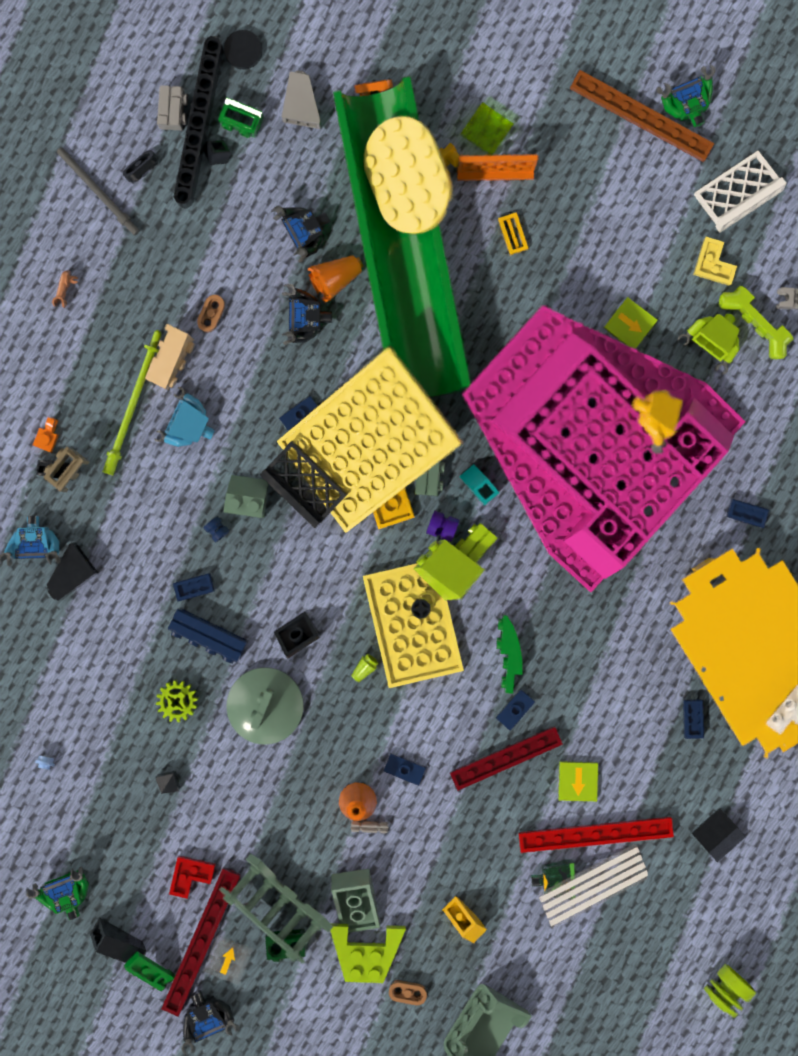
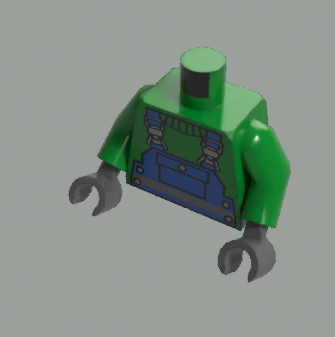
[656,64,715,128]
[26,867,89,920]

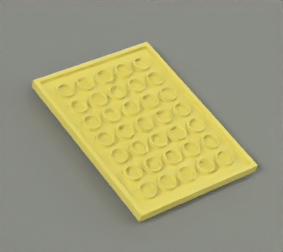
[277,347,463,533]

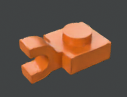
[33,417,59,453]

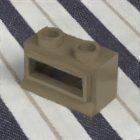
[43,447,89,492]

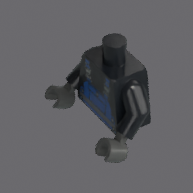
[271,206,330,263]
[282,284,332,345]
[182,990,240,1055]

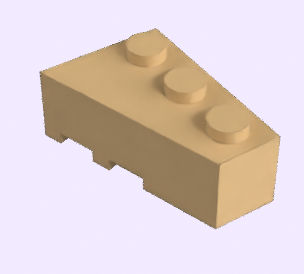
[145,324,195,391]

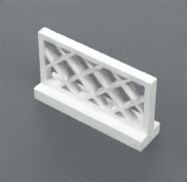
[694,151,787,233]

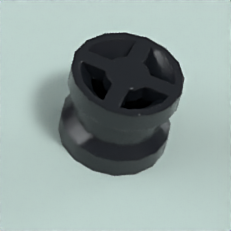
[411,599,431,619]

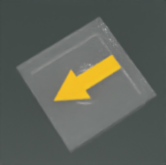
[204,934,253,985]

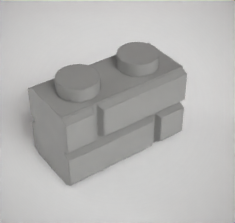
[157,85,188,131]

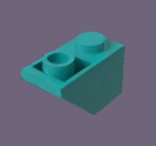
[459,464,499,506]

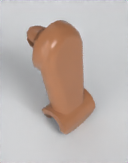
[52,270,79,308]

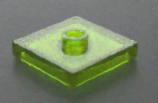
[460,102,514,156]

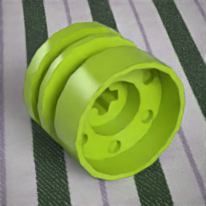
[703,963,757,1018]

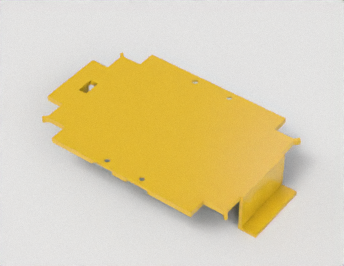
[670,548,798,758]

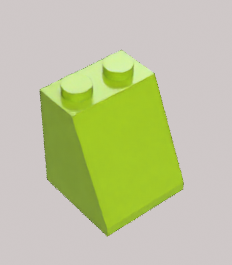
[414,540,485,601]

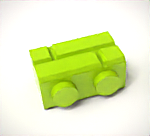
[454,523,497,563]

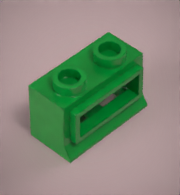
[218,97,264,138]

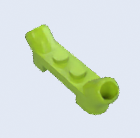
[719,286,794,359]

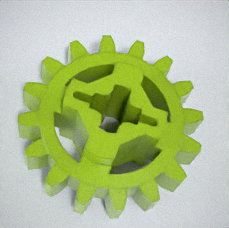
[156,680,199,723]

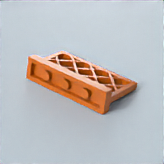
[457,155,538,181]

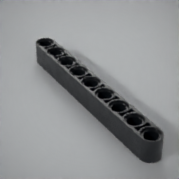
[174,36,224,208]

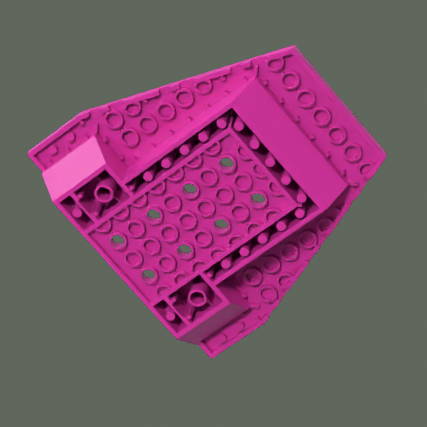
[462,306,745,592]

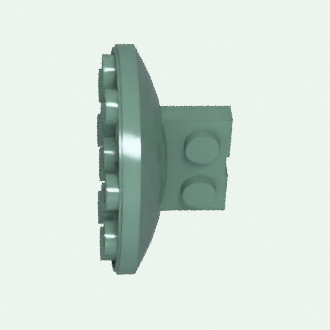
[227,667,304,745]

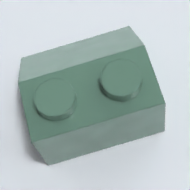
[223,475,269,518]

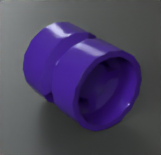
[426,510,459,543]

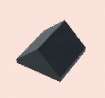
[274,611,321,659]
[691,808,746,862]

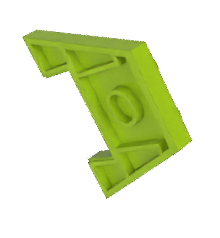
[330,923,406,983]

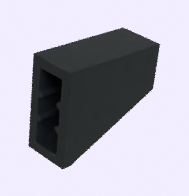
[46,542,99,601]
[90,917,146,963]

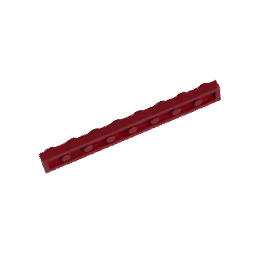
[161,867,241,1017]

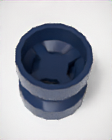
[203,516,230,543]

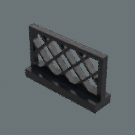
[260,440,348,529]

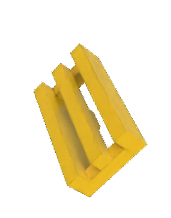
[498,212,529,256]

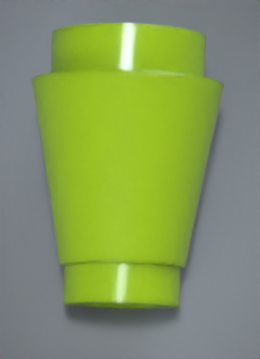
[351,654,379,682]

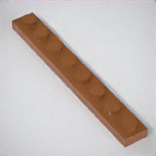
[570,70,714,162]

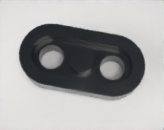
[123,150,158,182]

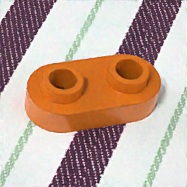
[354,79,393,96]

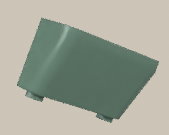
[444,984,532,1056]

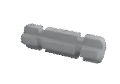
[351,821,388,833]

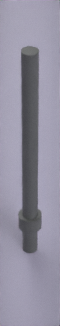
[57,147,140,236]

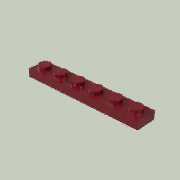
[450,726,563,791]

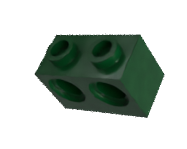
[265,929,307,962]

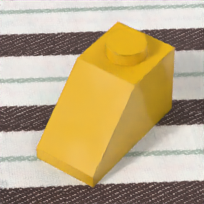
[442,896,487,943]

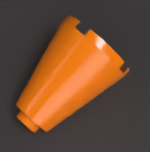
[308,255,363,302]
[339,782,377,821]

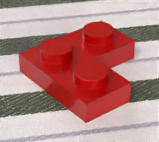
[169,855,216,899]

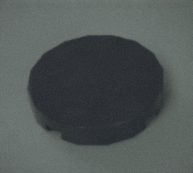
[224,30,262,70]

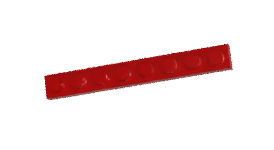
[518,817,674,853]

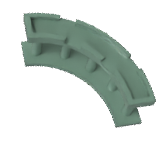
[220,854,333,964]

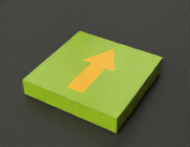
[603,297,658,349]
[558,761,598,802]

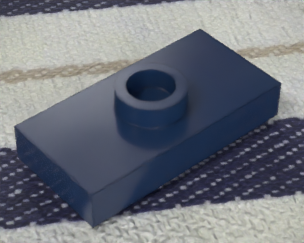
[279,396,318,431]
[726,499,769,528]
[173,573,215,602]
[495,689,535,731]
[683,699,704,739]
[383,753,426,786]

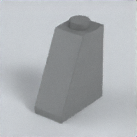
[282,70,321,129]

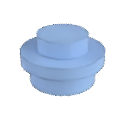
[35,756,55,770]

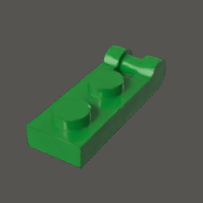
[124,951,176,991]

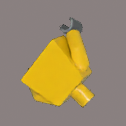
[633,390,682,453]

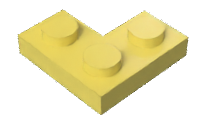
[693,237,737,286]

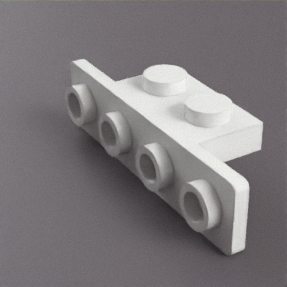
[766,685,798,734]

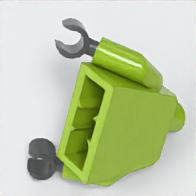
[678,314,739,375]

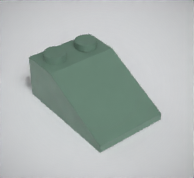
[331,869,380,933]

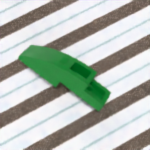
[496,614,523,694]

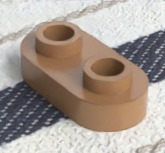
[197,295,225,333]
[389,980,427,1005]

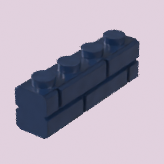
[168,608,249,664]

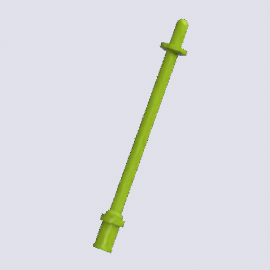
[102,330,161,476]

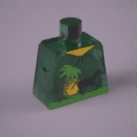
[531,859,576,900]

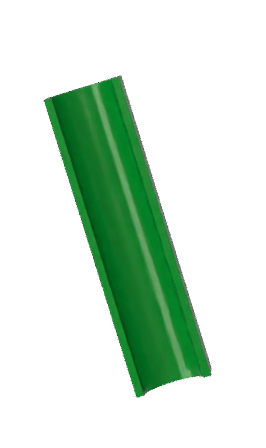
[333,77,470,398]

